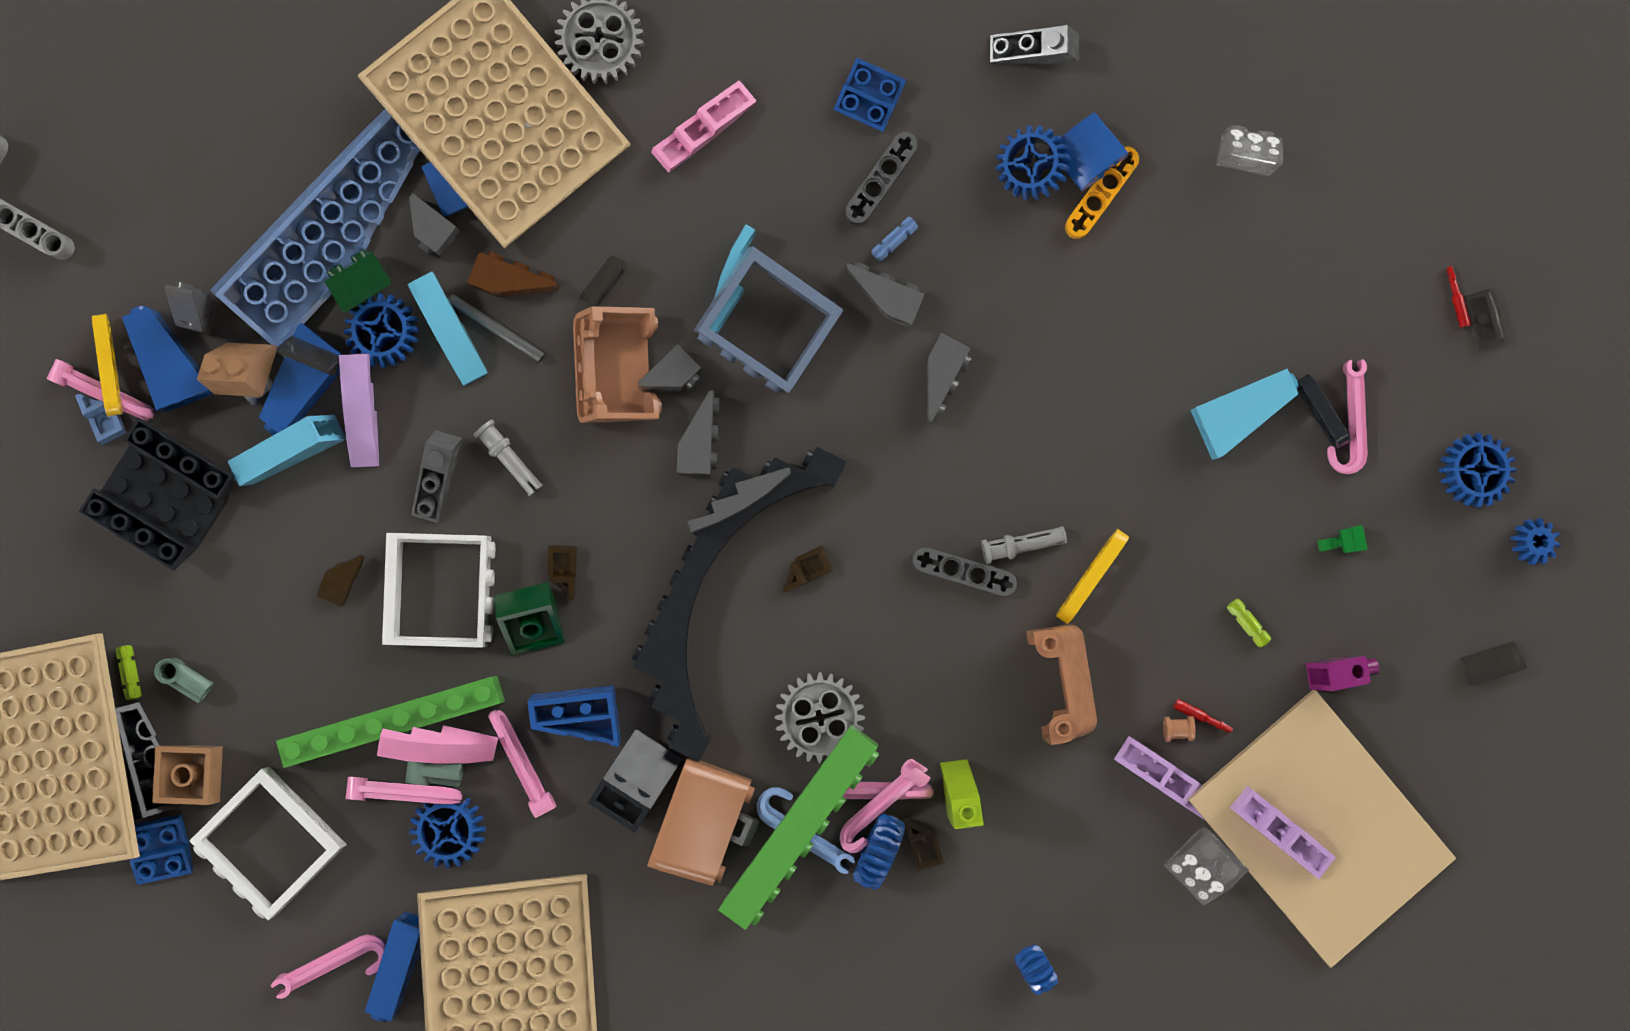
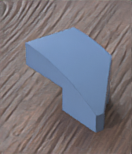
[75,394,127,445]

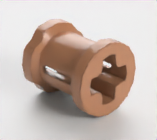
[1163,716,1195,742]

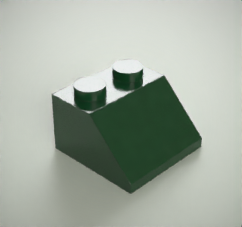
[324,249,392,313]
[494,582,565,656]

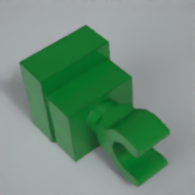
[1317,525,1368,553]

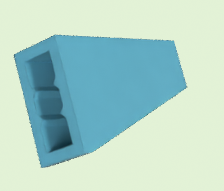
[1191,369,1298,460]
[228,415,346,486]

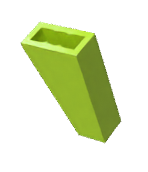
[940,759,984,829]

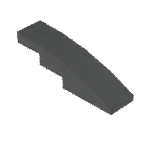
[687,467,791,533]

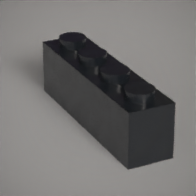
[115,702,188,820]

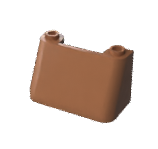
[573,306,662,423]
[1026,625,1097,745]
[647,758,755,886]

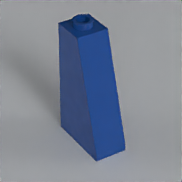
[122,306,214,413]
[259,323,343,435]
[365,911,421,1022]

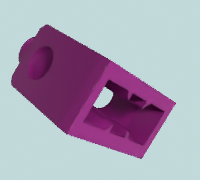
[1305,656,1379,691]

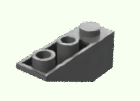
[990,25,1079,64]
[846,262,924,328]
[164,282,219,336]
[927,333,972,424]
[677,391,720,476]
[411,430,462,523]

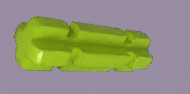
[1227,599,1271,647]
[115,645,142,700]

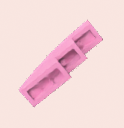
[651,81,756,173]
[377,725,498,764]

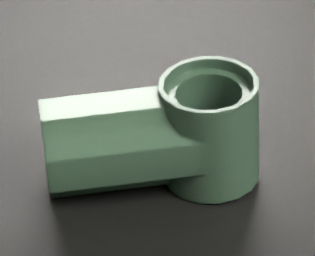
[154,658,213,704]
[405,761,463,787]

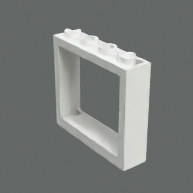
[382,533,496,647]
[190,766,347,920]

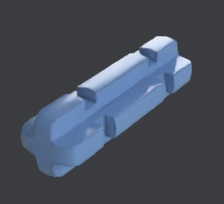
[871,217,918,262]

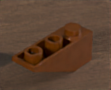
[467,251,560,297]

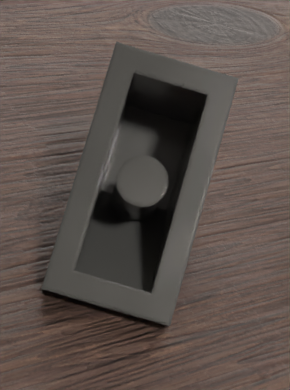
[409,193,461,257]
[638,344,701,392]

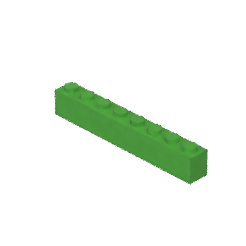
[276,675,505,768]
[718,725,879,930]

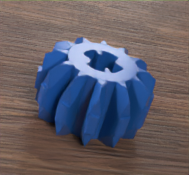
[1510,518,1561,565]
[1015,944,1058,995]

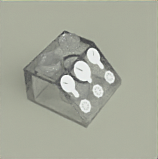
[1216,125,1284,176]
[1164,826,1249,905]

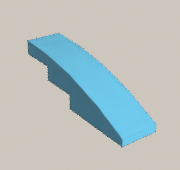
[710,224,756,334]
[407,272,489,386]

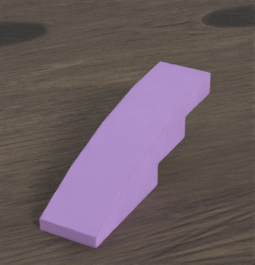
[339,354,379,467]
[1114,736,1204,819]
[1230,786,1336,879]

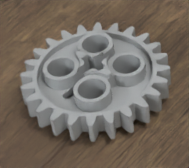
[554,0,644,84]
[775,672,865,763]

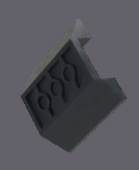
[79,417,234,571]

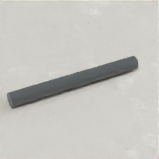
[449,294,545,362]

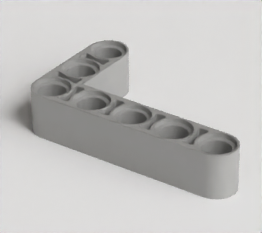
[0,136,75,260]

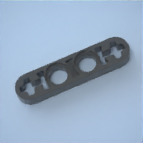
[845,132,917,225]
[912,547,1017,596]

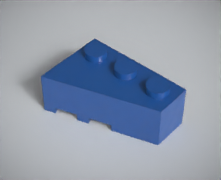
[528,685,621,747]

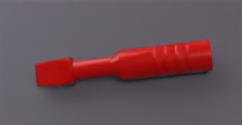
[1446,266,1471,328]
[1173,699,1233,733]

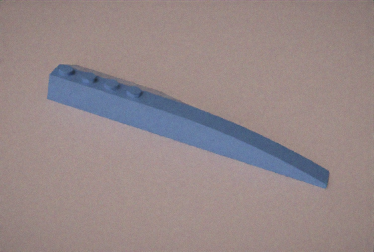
[210,109,420,351]

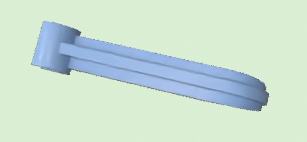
[757,787,855,874]

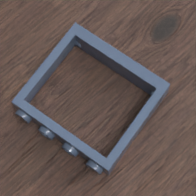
[693,247,843,394]

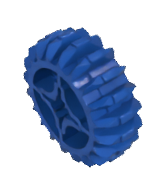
[996,125,1071,200]
[344,293,420,368]
[1438,433,1517,508]
[409,798,486,869]
[853,813,905,890]

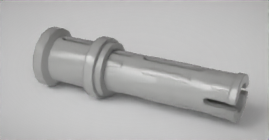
[473,420,543,496]
[981,526,1067,564]

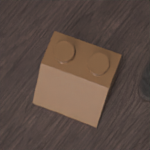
[197,343,278,397]
[153,745,223,805]

